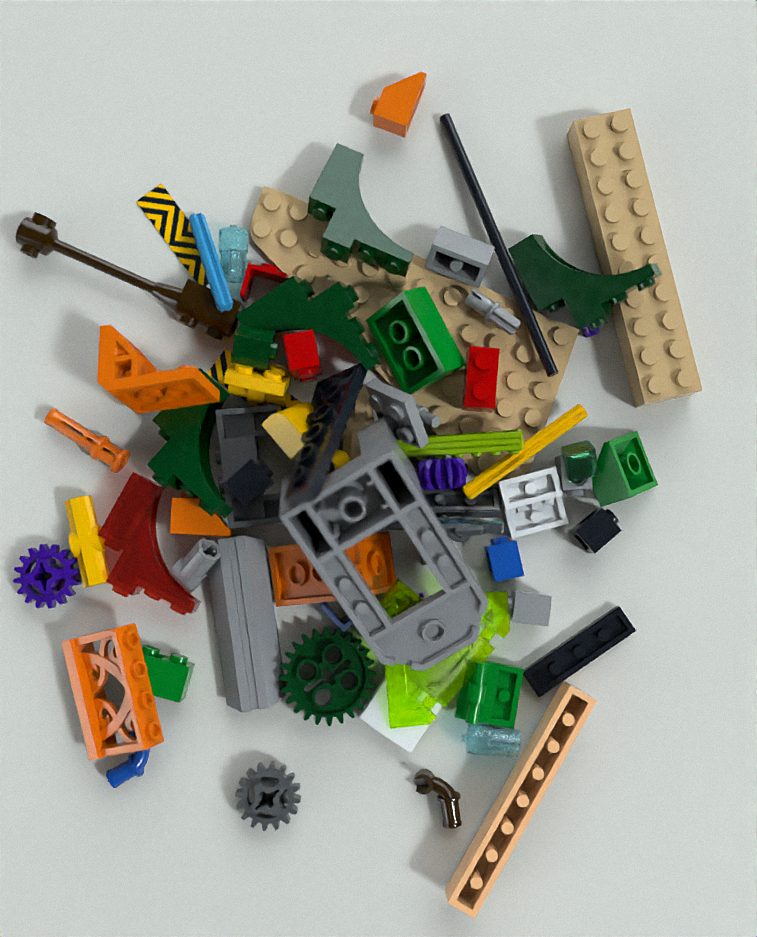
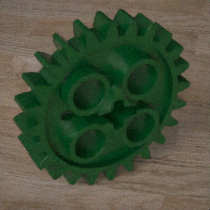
[279,626,376,726]

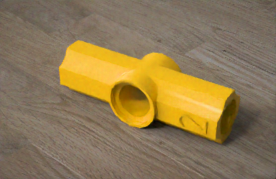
[64,495,111,588]

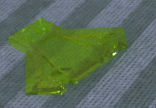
[379,578,510,729]

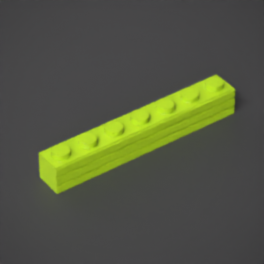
[396,429,524,460]

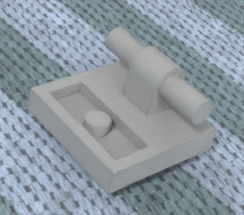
[365,379,441,449]

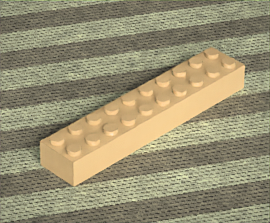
[567,108,702,408]

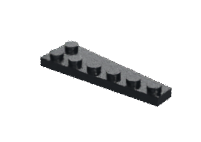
[284,363,368,507]

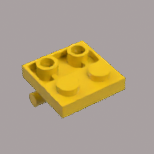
[223,363,292,406]

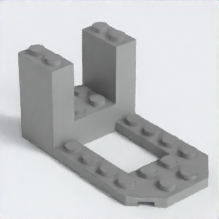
[280,418,489,671]

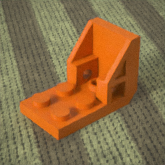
[97,325,220,414]
[268,532,397,607]

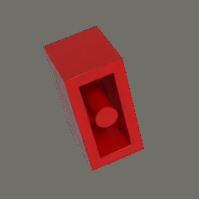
[283,330,323,383]
[462,346,500,413]

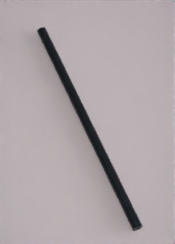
[439,113,559,377]

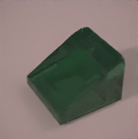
[561,440,599,482]

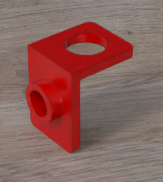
[239,263,288,303]

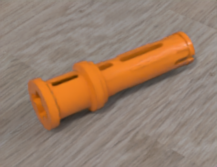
[44,408,131,473]

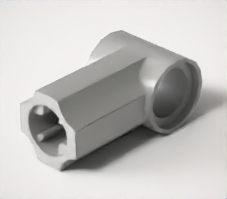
[168,538,221,594]

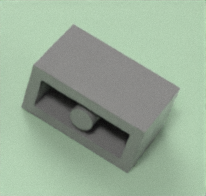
[424,226,495,288]

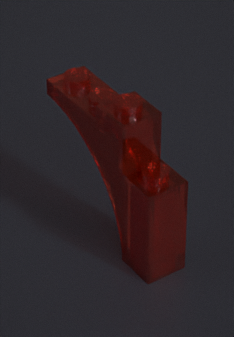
[98,472,202,615]

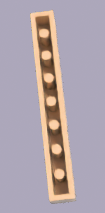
[445,681,597,919]

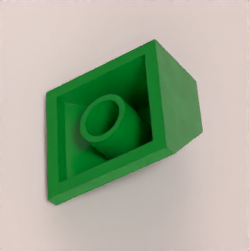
[592,431,658,507]

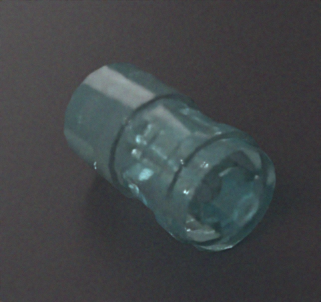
[219,225,248,283]
[461,724,521,758]

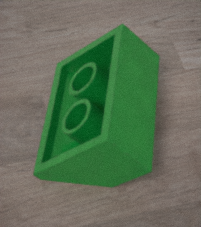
[366,286,466,395]

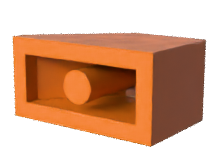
[370,72,427,138]
[170,492,234,536]

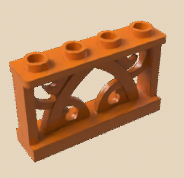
[61,623,164,761]

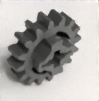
[235,761,301,831]

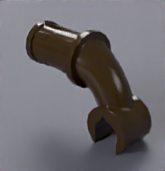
[414,769,462,829]

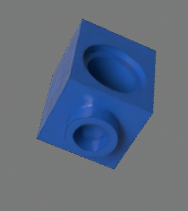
[484,536,524,582]

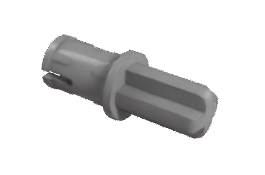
[464,288,521,335]

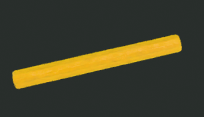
[462,404,588,500]

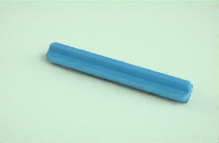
[189,213,233,312]

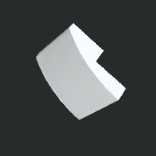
[498,466,569,539]
[358,666,444,753]

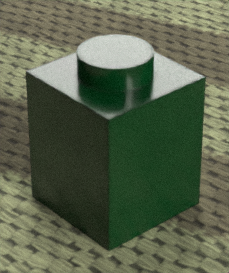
[231,324,279,370]

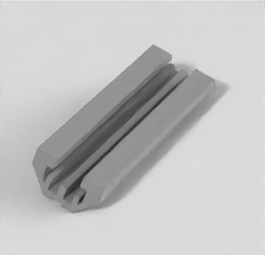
[208,535,286,712]

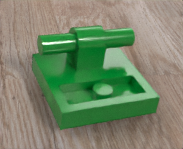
[454,657,524,729]

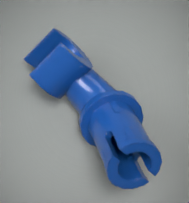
[106,731,150,788]

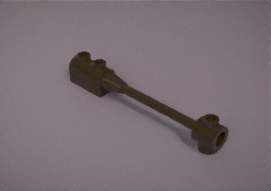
[16,212,245,341]

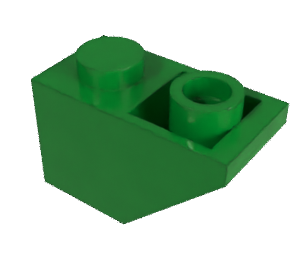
[142,645,195,703]

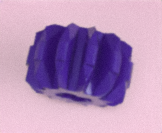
[417,457,467,490]

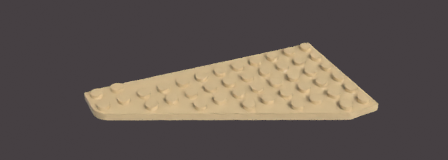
[250,186,580,485]

